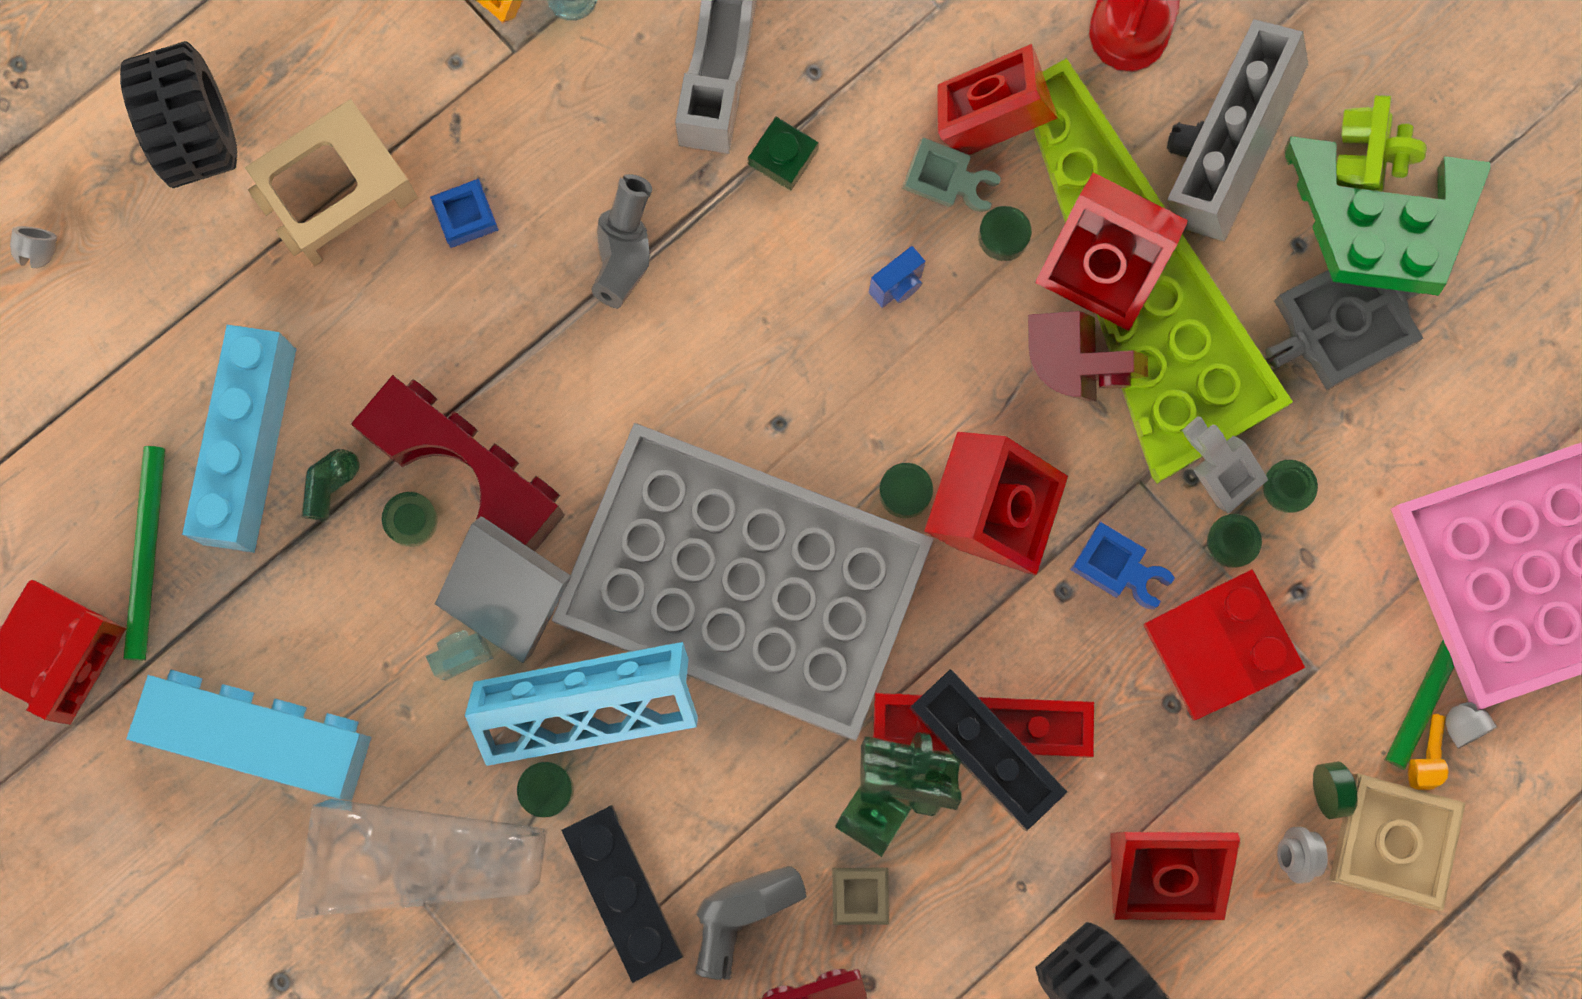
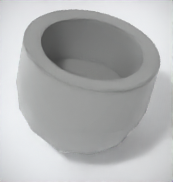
[10,226,57,268]
[1446,702,1497,749]

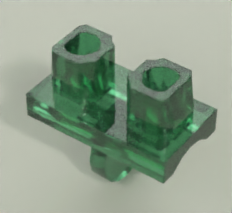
[860,733,962,817]

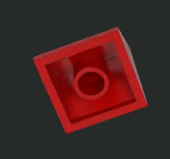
[937,44,1058,155]
[1110,832,1240,920]

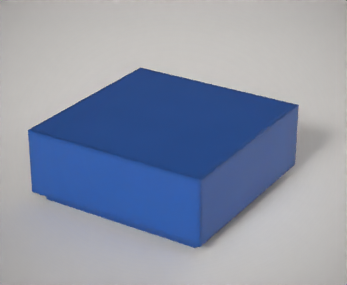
[430,179,499,248]

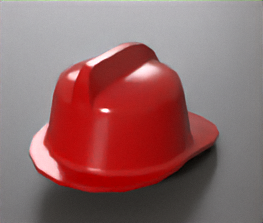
[1089,0,1180,72]

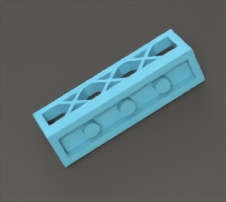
[465,642,698,766]

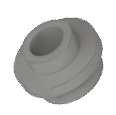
[1277,827,1328,884]

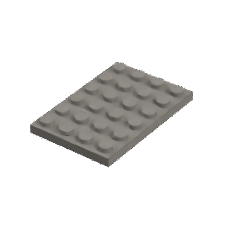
[552,423,934,742]

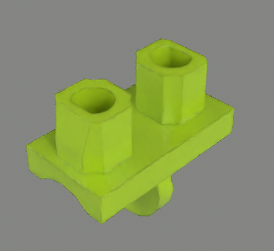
[1336,95,1427,192]

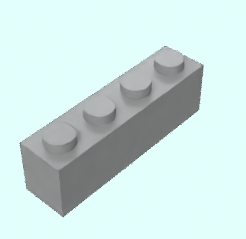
[1167,19,1308,242]

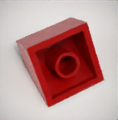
[1035,172,1188,331]
[924,432,1068,575]
[1143,569,1306,721]

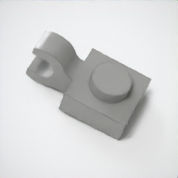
[1182,416,1269,514]

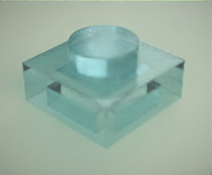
[426,630,493,681]

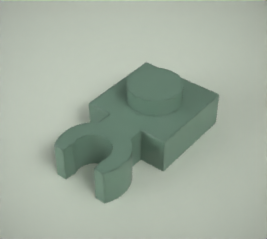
[902,137,1001,212]

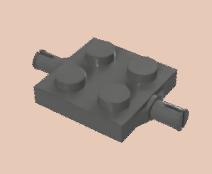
[1266,270,1424,390]

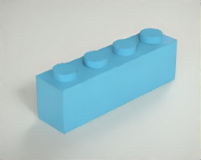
[182,325,296,553]
[126,669,372,800]

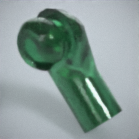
[301,449,360,520]

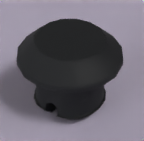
[1167,120,1205,158]

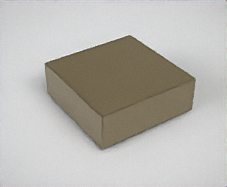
[832,867,889,925]

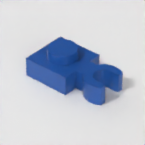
[1070,521,1175,610]

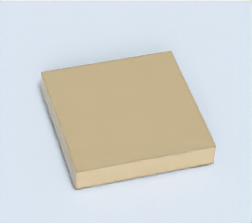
[1329,773,1465,911]

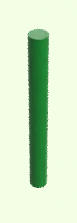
[123,446,165,661]
[1384,640,1455,770]

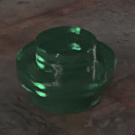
[1263,460,1318,513]
[1207,514,1262,568]

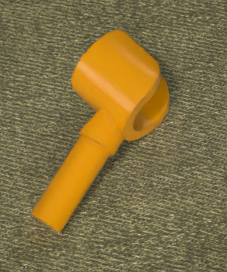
[1408,714,1449,790]

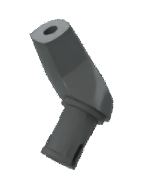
[591,174,652,309]
[695,866,807,980]

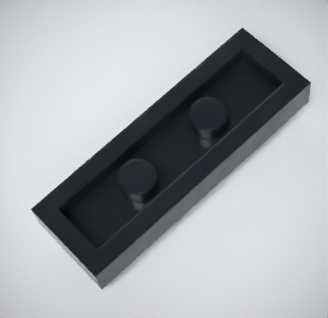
[909,669,1068,831]
[561,805,684,983]

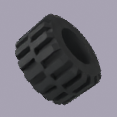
[120,41,238,188]
[1035,922,1169,999]

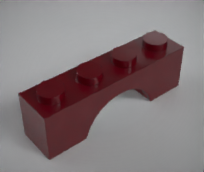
[351,375,565,551]

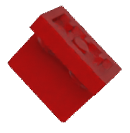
[0,580,126,725]

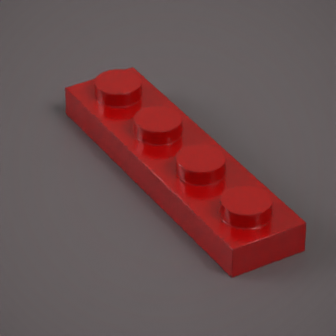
[872,693,1094,758]

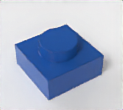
[869,246,926,308]

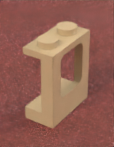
[245,99,418,266]

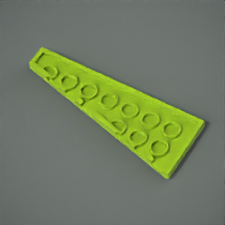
[1034,58,1293,484]

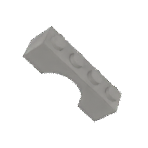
[675,0,757,154]

